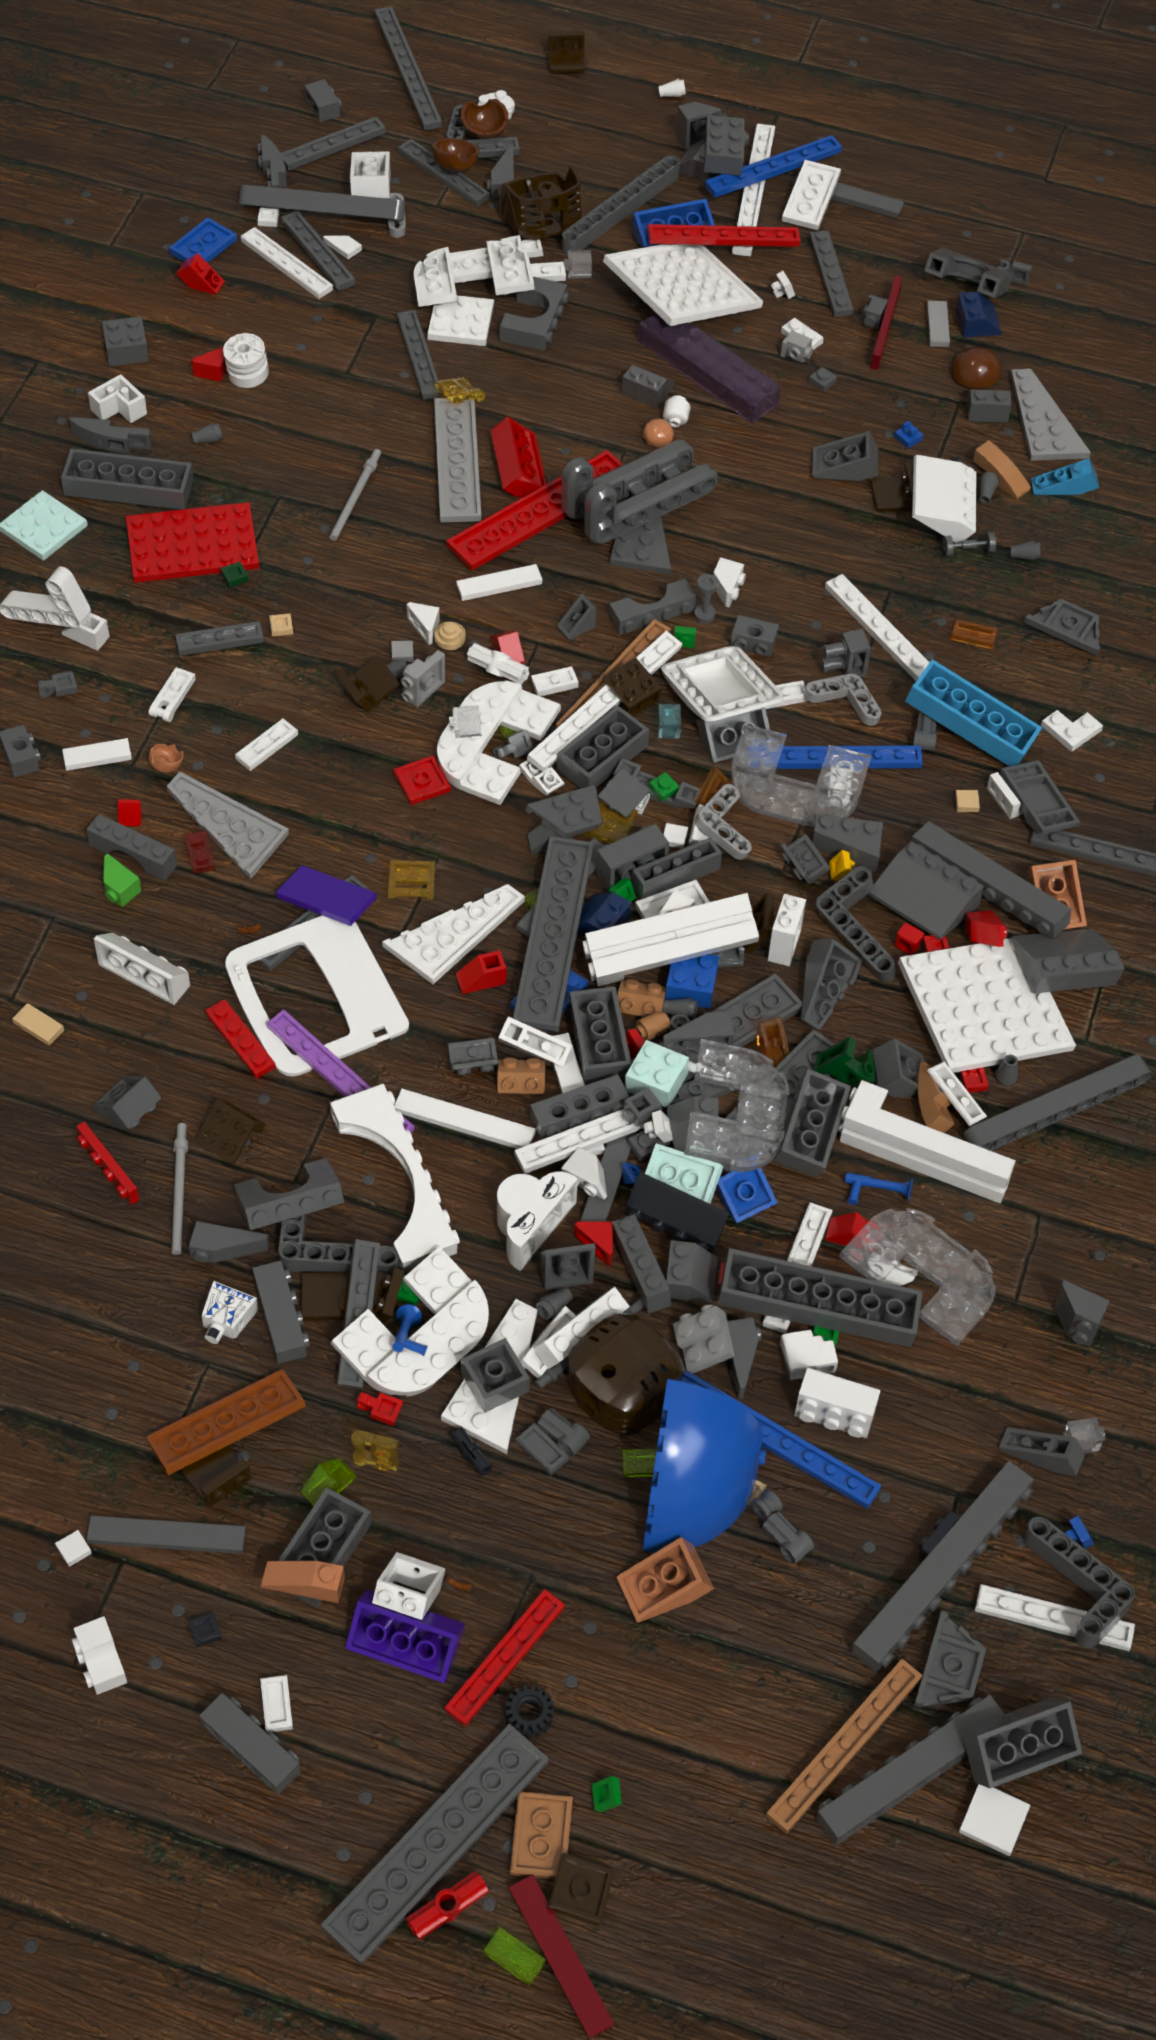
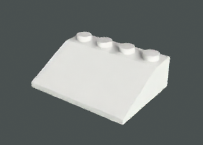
[912,455,976,543]

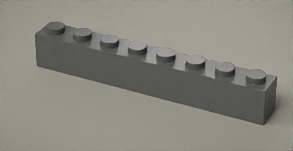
[912,821,1071,939]
[816,1695,1005,1846]

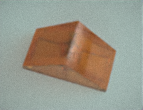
[756,1017,790,1068]

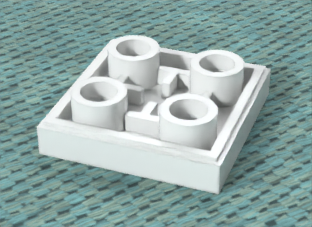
[959,1784,1030,1856]

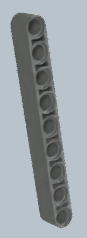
[562,155,680,256]
[239,185,405,221]
[963,1055,1153,1151]

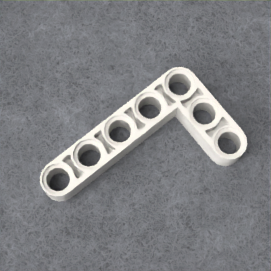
[0,566,91,628]

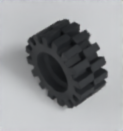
[505,1684,554,1738]

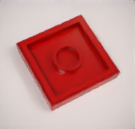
[393,755,451,805]

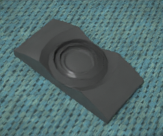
[1000,760,1080,834]

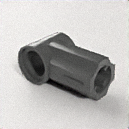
[913,712,937,752]
[538,1408,590,1457]
[762,1511,814,1564]

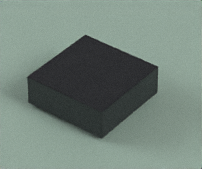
[188,1612,222,1648]

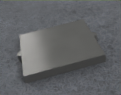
[598,768,650,819]

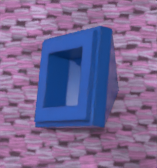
[622,1162,641,1185]

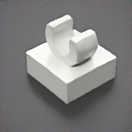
[771,271,795,299]
[643,1110,673,1143]

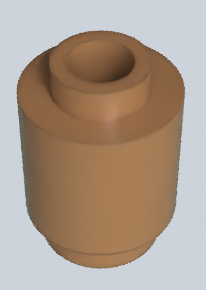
[635,1012,671,1041]

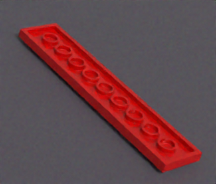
[446,450,624,571]

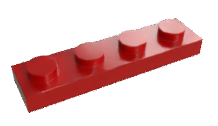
[205,999,276,1079]
[76,1121,139,1205]

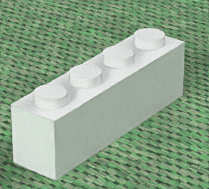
[534,1287,630,1369]

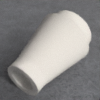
[659,79,686,97]

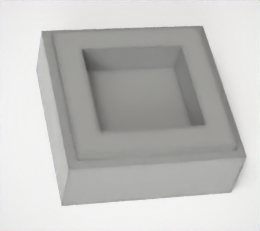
[391,641,413,662]

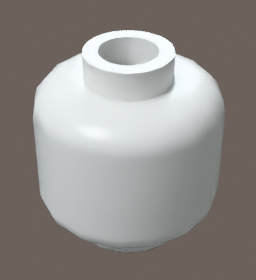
[663,396,690,427]

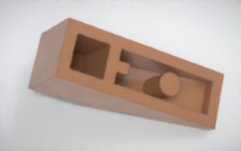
[261,1561,345,1603]

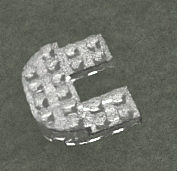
[731,724,872,827]
[684,1039,789,1172]
[839,1208,996,1347]

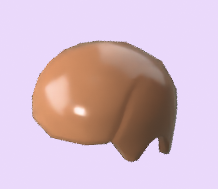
[642,418,674,448]
[149,744,184,774]

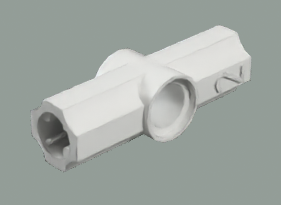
[467,643,529,684]

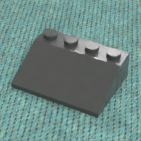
[868,841,984,940]
[1011,929,1125,993]

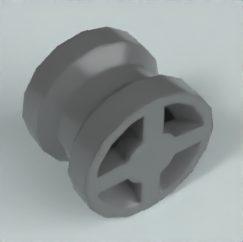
[750,1489,783,1522]

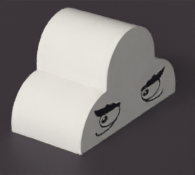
[497,1172,578,1271]

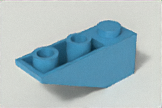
[1031,458,1099,495]

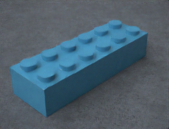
[905,659,1043,766]

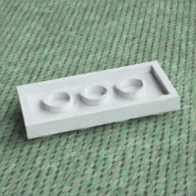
[782,160,841,230]

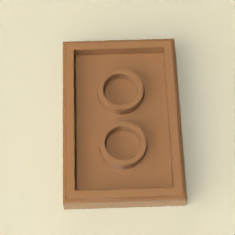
[510,1792,573,1879]

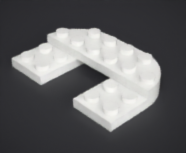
[414,241,535,307]
[437,681,561,805]
[331,1246,489,1397]

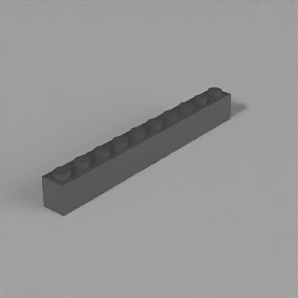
[851,1461,1034,1673]

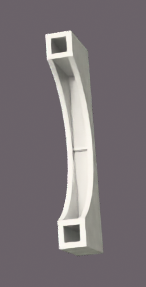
[330,1084,460,1273]

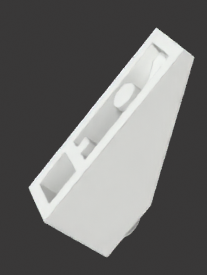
[498,1017,572,1067]

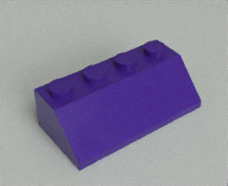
[345,1590,465,1683]

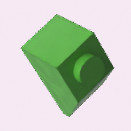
[104,853,141,907]

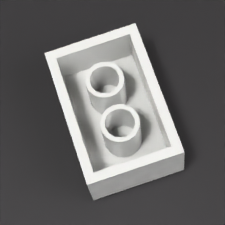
[350,151,391,198]
[794,1368,881,1438]

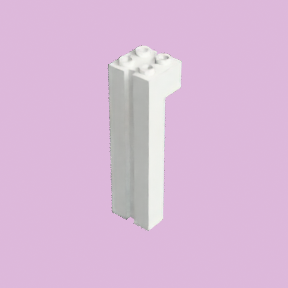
[582,893,759,987]
[838,1080,1016,1204]

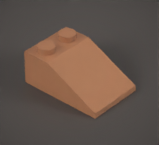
[1026,860,1087,930]
[616,1537,714,1623]

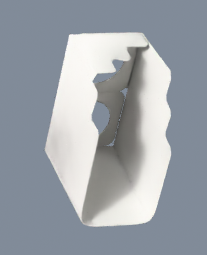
[780,1330,838,1380]

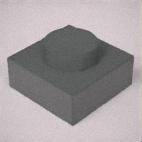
[809,367,837,392]

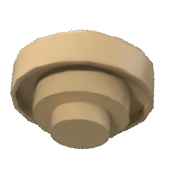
[434,622,466,650]

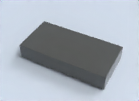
[516,1423,569,1476]

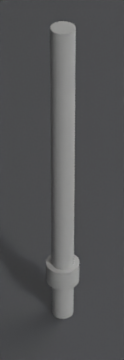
[329,449,381,541]
[171,1123,188,1255]

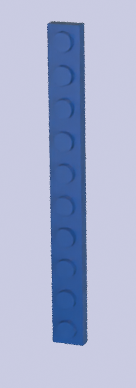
[652,1366,882,1509]

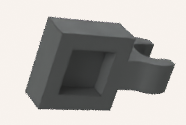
[998,260,1032,285]
[38,671,78,698]
[492,729,534,758]

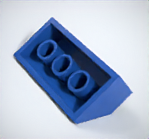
[631,199,715,248]

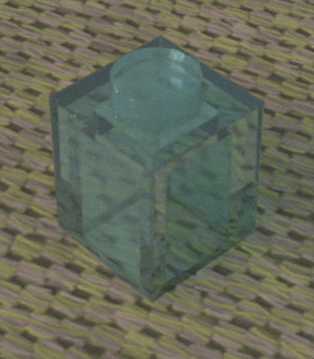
[658,704,681,738]

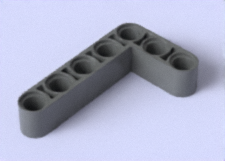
[816,866,896,982]
[279,1214,400,1274]
[1024,1517,1135,1649]

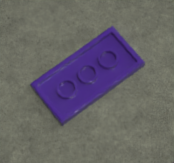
[276,865,377,926]

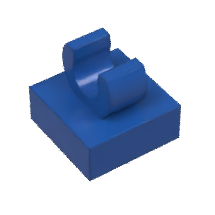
[894,421,923,449]
[1065,1516,1094,1549]

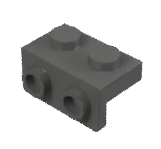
[781,834,831,884]
[448,1038,499,1075]

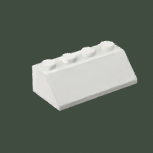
[94,933,190,1005]

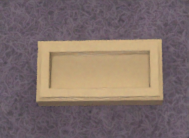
[12,1003,64,1046]

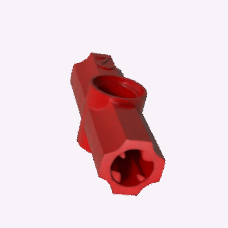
[406,1871,489,1941]

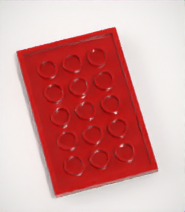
[126,502,259,583]

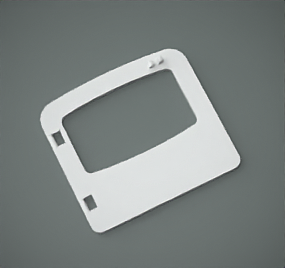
[225,915,409,1076]

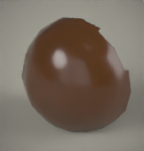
[461,99,509,139]
[432,137,480,173]
[951,346,1002,389]

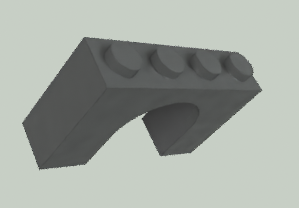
[924,247,1013,298]
[500,277,569,351]
[234,1158,344,1230]

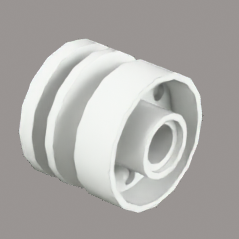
[223,333,269,388]

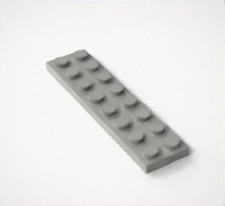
[434,397,481,522]

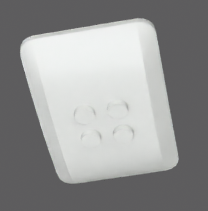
[661,646,783,721]

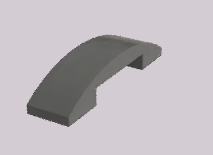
[613,758,703,808]

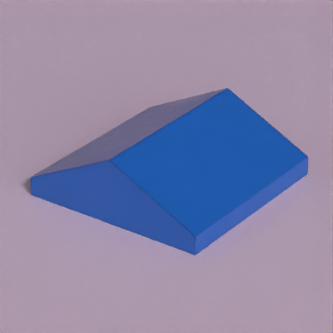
[716,1160,778,1224]

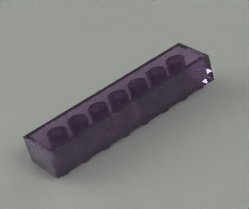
[638,313,781,423]

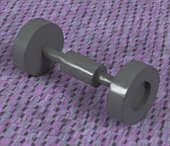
[942,532,996,557]
[694,574,718,624]

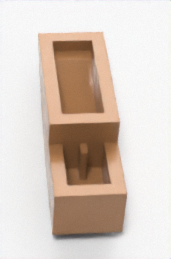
[973,440,1031,500]
[918,1061,955,1133]

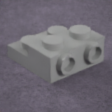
[401,650,445,707]
[673,1305,735,1374]

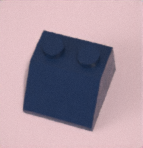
[956,292,1002,338]
[578,892,632,937]

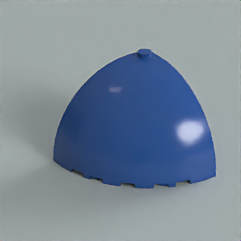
[643,1379,766,1553]

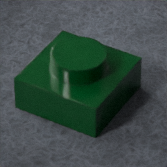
[221,562,249,588]

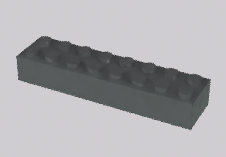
[717,1248,923,1347]

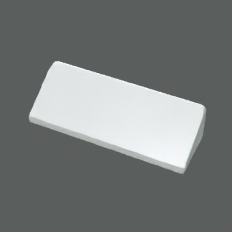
[927,1061,987,1126]

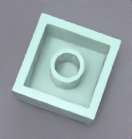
[625,1040,689,1108]

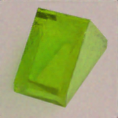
[301,1459,357,1505]

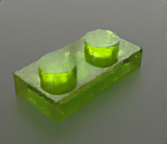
[484,1927,546,1986]

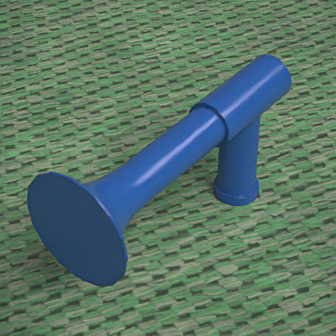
[845,1172,914,1205]
[392,1304,428,1356]

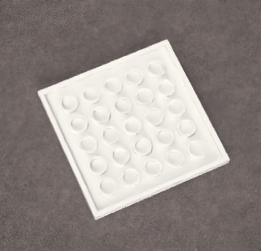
[603,244,763,326]
[898,938,1076,1073]

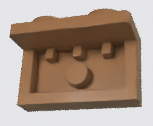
[618,979,666,1017]
[498,1058,545,1094]

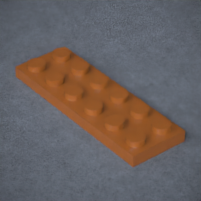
[146,1369,306,1475]

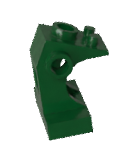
[814,1036,875,1089]

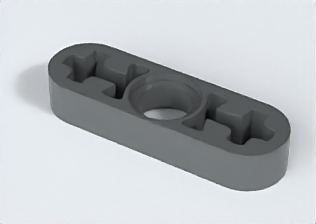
[447,105,466,140]

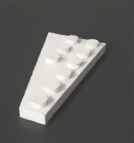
[382,884,525,984]
[441,1299,537,1454]

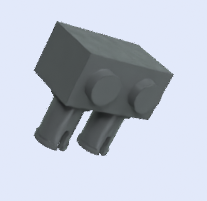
[820,629,871,677]

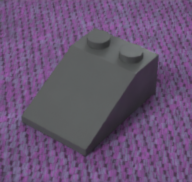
[812,431,878,481]
[540,1243,595,1290]

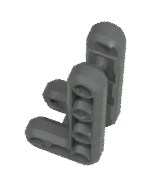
[562,440,718,544]

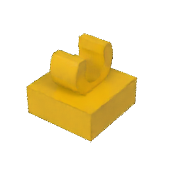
[829,850,855,882]

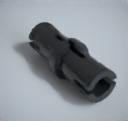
[451,1427,493,1476]

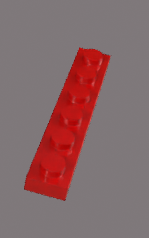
[444,1589,565,1727]

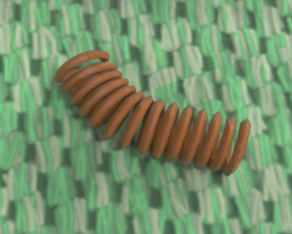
[238,924,261,934]
[446,1576,472,1592]

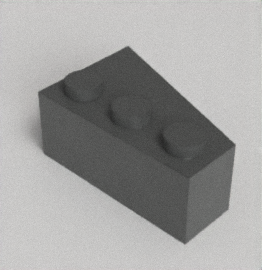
[812,814,883,873]

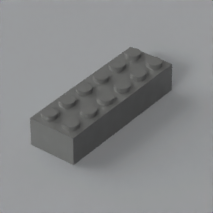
[61,449,194,510]

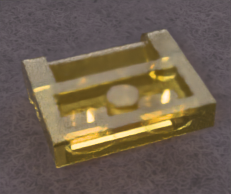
[435,377,485,403]
[388,860,435,900]
[351,1430,399,1471]

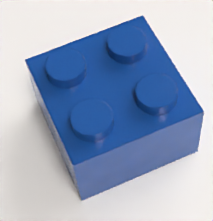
[665,954,719,1009]

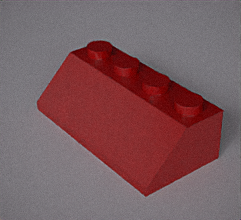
[491,416,547,498]

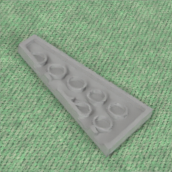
[1010,369,1091,461]
[167,772,289,880]

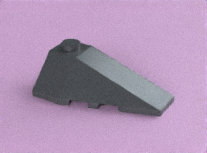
[801,938,862,1031]
[667,1096,718,1162]

